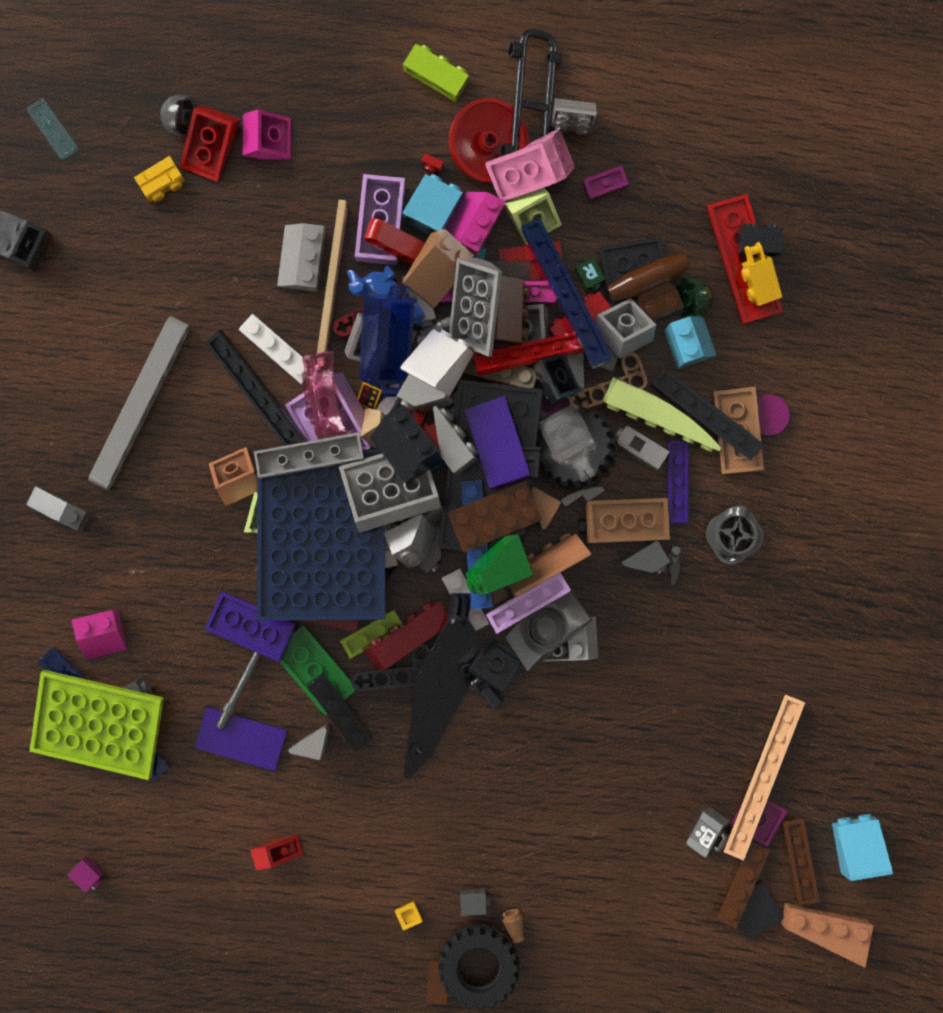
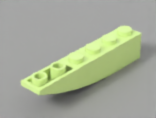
[603,377,721,452]

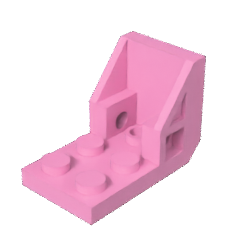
[485,129,575,201]

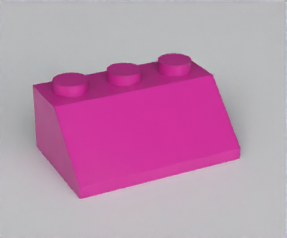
[445,192,506,258]

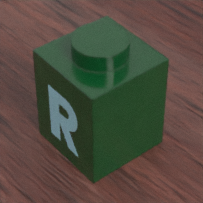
[574,257,605,292]

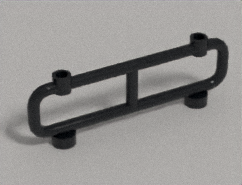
[500,29,562,157]

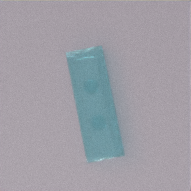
[26,97,79,160]

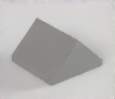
[289,723,330,760]

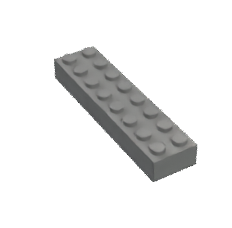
[254,432,365,479]

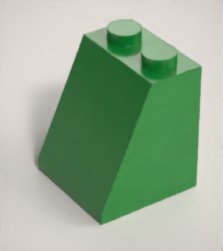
[465,534,533,594]

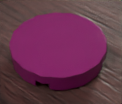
[757,394,790,436]

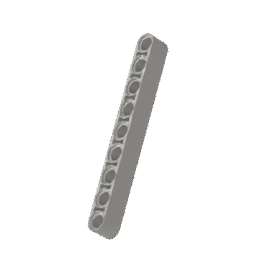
[88,316,190,490]

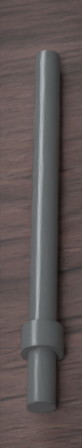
[216,652,262,730]

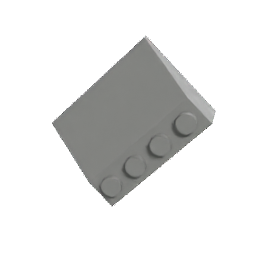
[449,258,502,356]
[339,454,441,533]

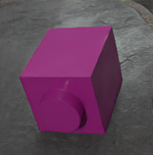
[67,856,105,893]

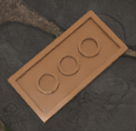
[714,387,764,474]
[586,498,670,543]

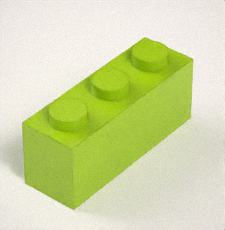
[403,44,469,102]

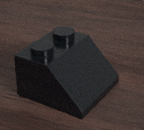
[533,353,581,405]

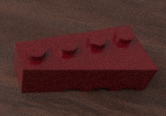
[362,600,448,670]

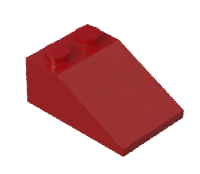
[179,105,241,182]

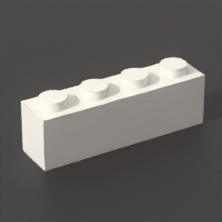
[239,314,318,387]

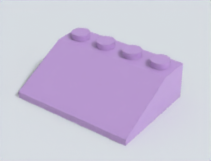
[285,372,374,449]

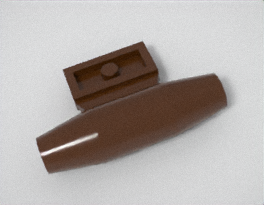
[607,252,690,321]

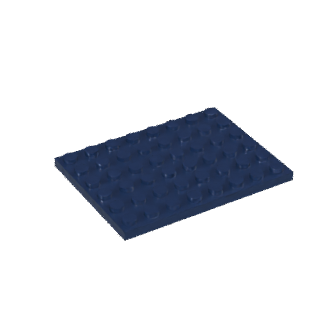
[257,449,386,621]

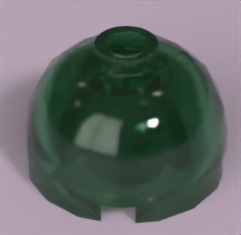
[676,276,715,318]

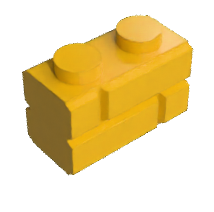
[134,156,185,202]

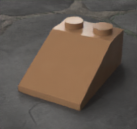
[402,229,474,308]

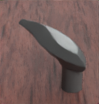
[668,545,681,585]

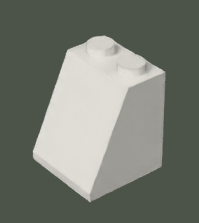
[401,329,474,396]

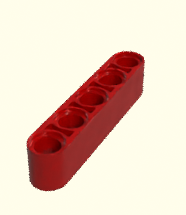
[364,218,425,265]

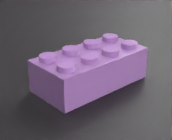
[355,174,406,266]

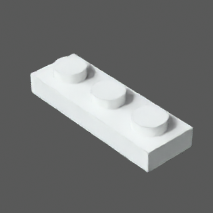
[442,569,489,631]

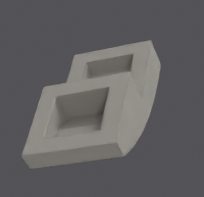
[560,487,605,507]

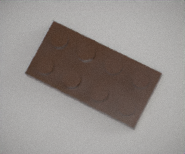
[447,480,542,552]

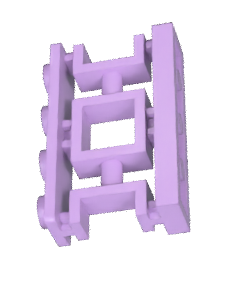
[486,572,571,633]

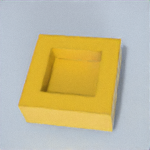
[395,901,423,931]

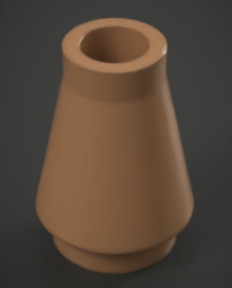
[502,909,525,943]

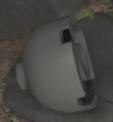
[160,94,198,138]

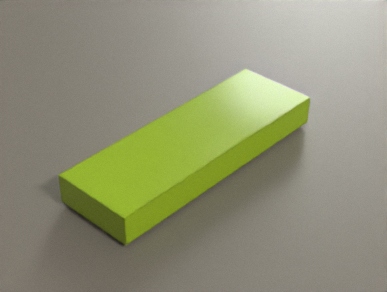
[340,610,402,659]

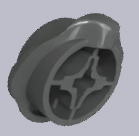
[706,505,763,565]

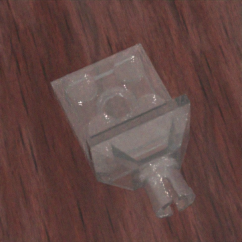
[539,403,597,481]

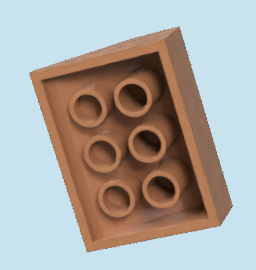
[508,532,591,597]

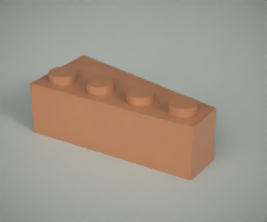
[781,903,873,968]

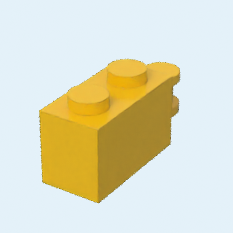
[741,242,782,306]

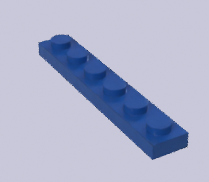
[461,480,494,609]

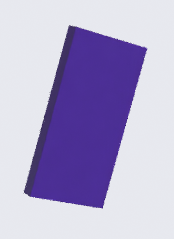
[465,396,531,490]
[205,591,298,663]
[195,707,288,771]

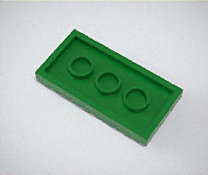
[281,625,356,716]

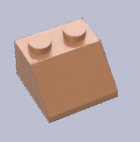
[209,447,258,506]

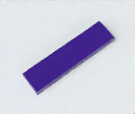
[667,440,689,524]

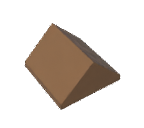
[531,488,561,531]

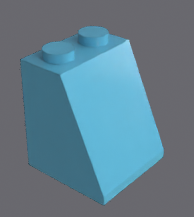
[402,174,463,235]
[664,316,717,370]
[832,814,893,881]

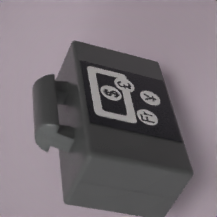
[686,807,730,858]

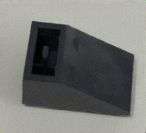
[0,210,52,272]

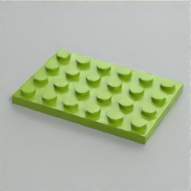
[29,670,164,780]

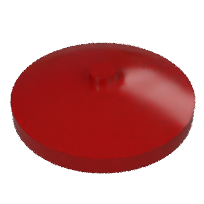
[449,98,530,183]

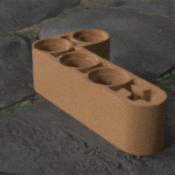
[568,352,647,410]

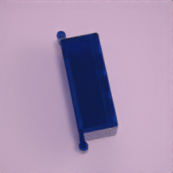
[359,286,418,397]

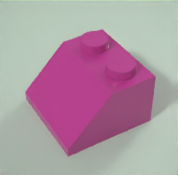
[242,109,291,159]
[71,610,127,660]

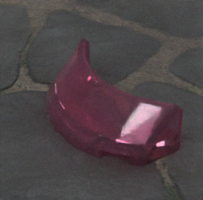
[302,351,348,439]

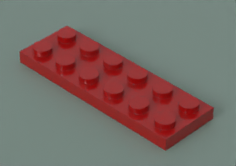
[707,194,783,325]

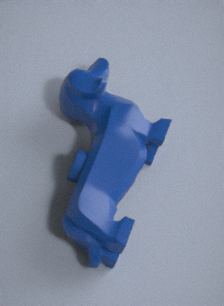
[347,265,425,328]

